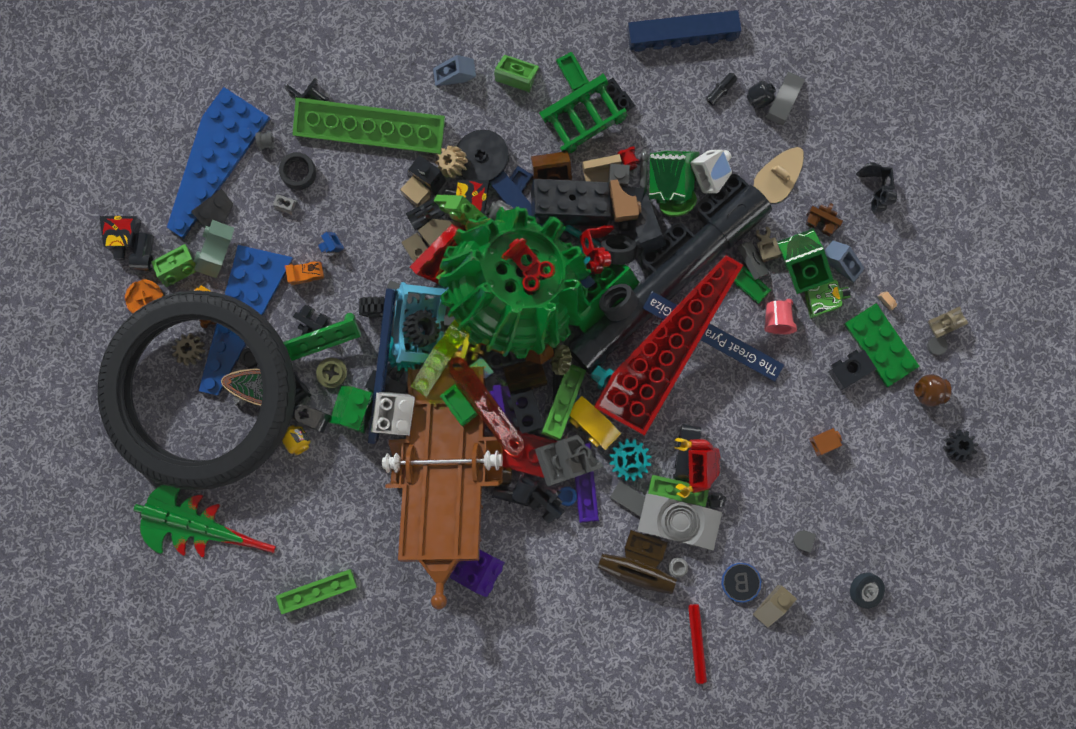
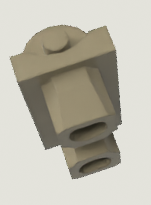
[927,306,968,338]

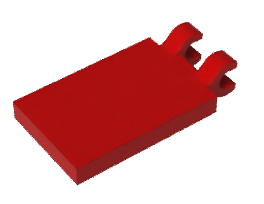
[500,426,558,478]

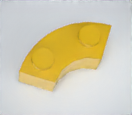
[569,396,621,450]

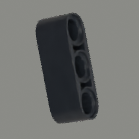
[673,424,701,482]

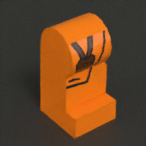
[285,262,324,285]

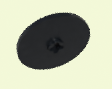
[457,130,509,182]

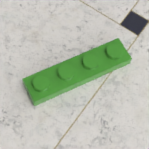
[541,364,586,441]
[276,569,357,615]

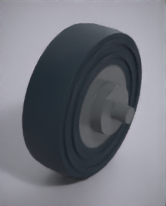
[850,572,885,609]

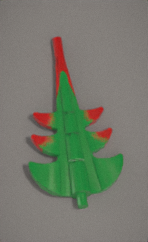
[133,485,276,557]

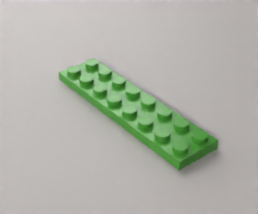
[293,98,445,154]

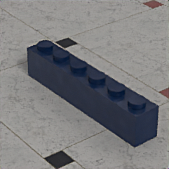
[627,10,742,52]

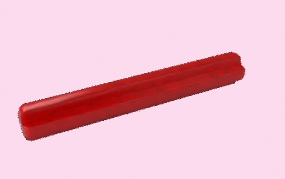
[688,604,707,684]

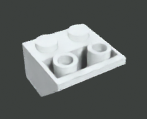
[371,392,415,435]

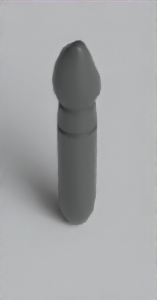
[640,149,649,194]

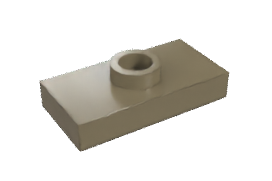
[401,232,427,262]

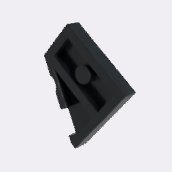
[191,189,233,229]

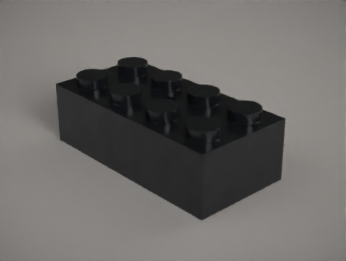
[531,179,611,226]

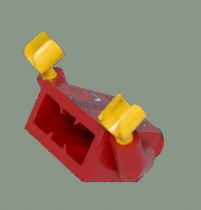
[675,438,721,498]

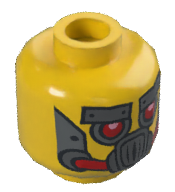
[282,425,311,455]

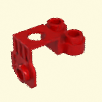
[579,225,614,274]
[502,238,555,292]

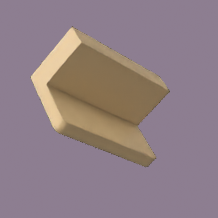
[582,154,621,182]

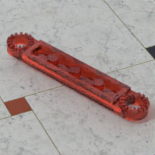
[447,356,524,455]

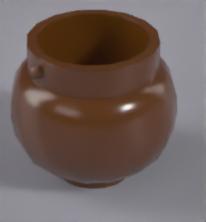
[914,374,951,407]

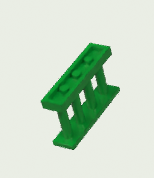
[539,73,627,154]

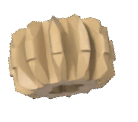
[435,145,468,178]

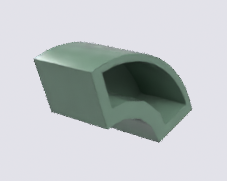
[193,220,234,278]

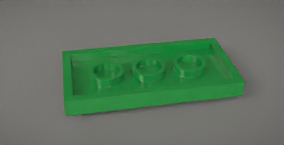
[844,303,920,387]

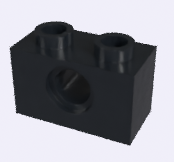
[828,349,877,391]

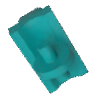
[591,365,614,391]

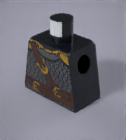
[407,155,446,196]

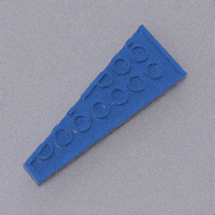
[199,245,293,396]

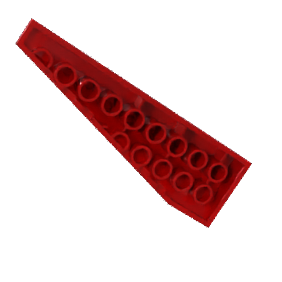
[594,255,743,436]

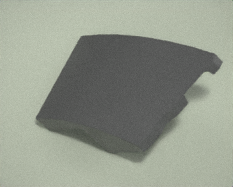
[535,435,604,487]

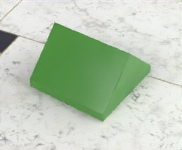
[494,55,539,92]

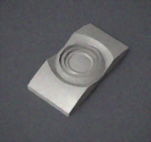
[637,493,722,551]

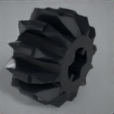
[943,430,979,463]

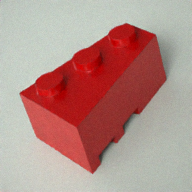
[410,224,466,285]

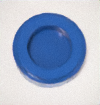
[558,486,577,506]

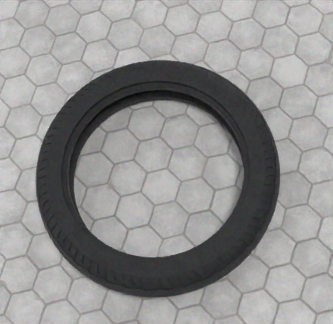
[97,290,296,490]

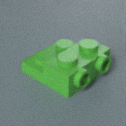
[434,195,485,229]

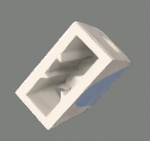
[690,150,732,193]

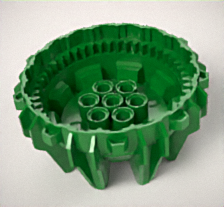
[438,207,591,358]

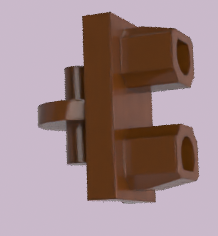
[806,203,843,237]

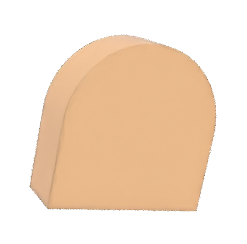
[877,291,897,311]

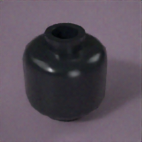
[747,80,776,109]

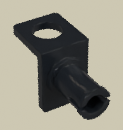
[285,78,329,101]

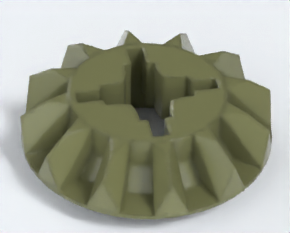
[550,345,572,375]
[316,358,347,388]

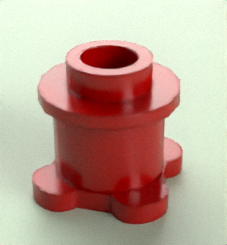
[618,146,640,171]

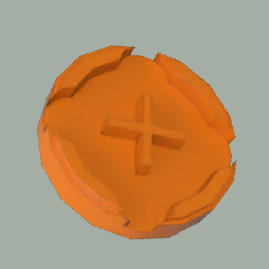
[125,279,163,313]

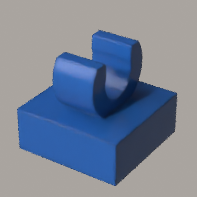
[318,232,344,253]

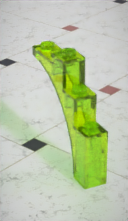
[411,319,469,397]

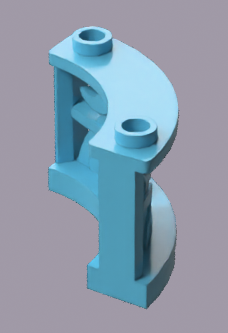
[392,282,447,367]

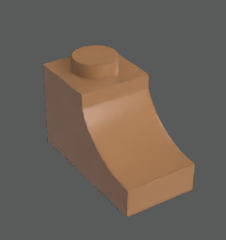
[609,180,641,222]

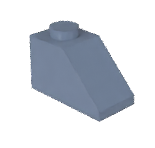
[433,55,476,86]
[825,241,865,283]

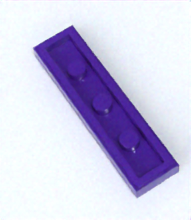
[575,443,599,523]

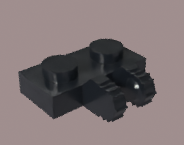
[365,361,408,394]

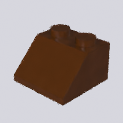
[531,151,572,181]

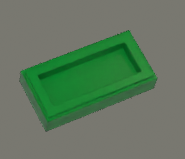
[556,52,589,92]
[733,265,771,304]
[440,384,478,427]

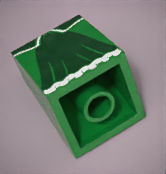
[649,151,699,204]
[777,229,834,294]
[329,386,374,434]

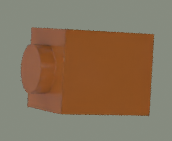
[809,428,842,456]

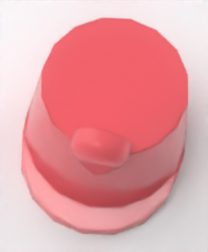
[764,298,797,335]

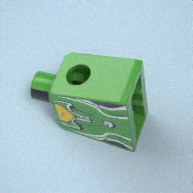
[804,280,851,319]

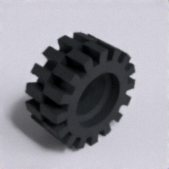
[359,296,385,317]
[403,310,440,348]

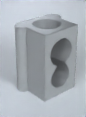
[273,194,297,215]

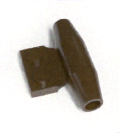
[597,530,677,594]

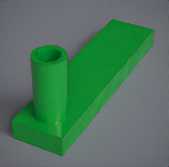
[284,313,361,361]

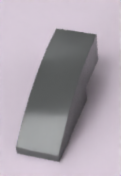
[766,71,805,126]

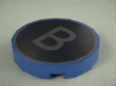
[721,563,761,602]

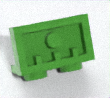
[151,244,197,287]

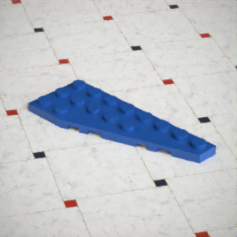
[167,87,270,239]

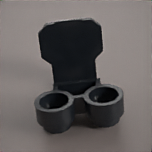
[856,162,897,213]

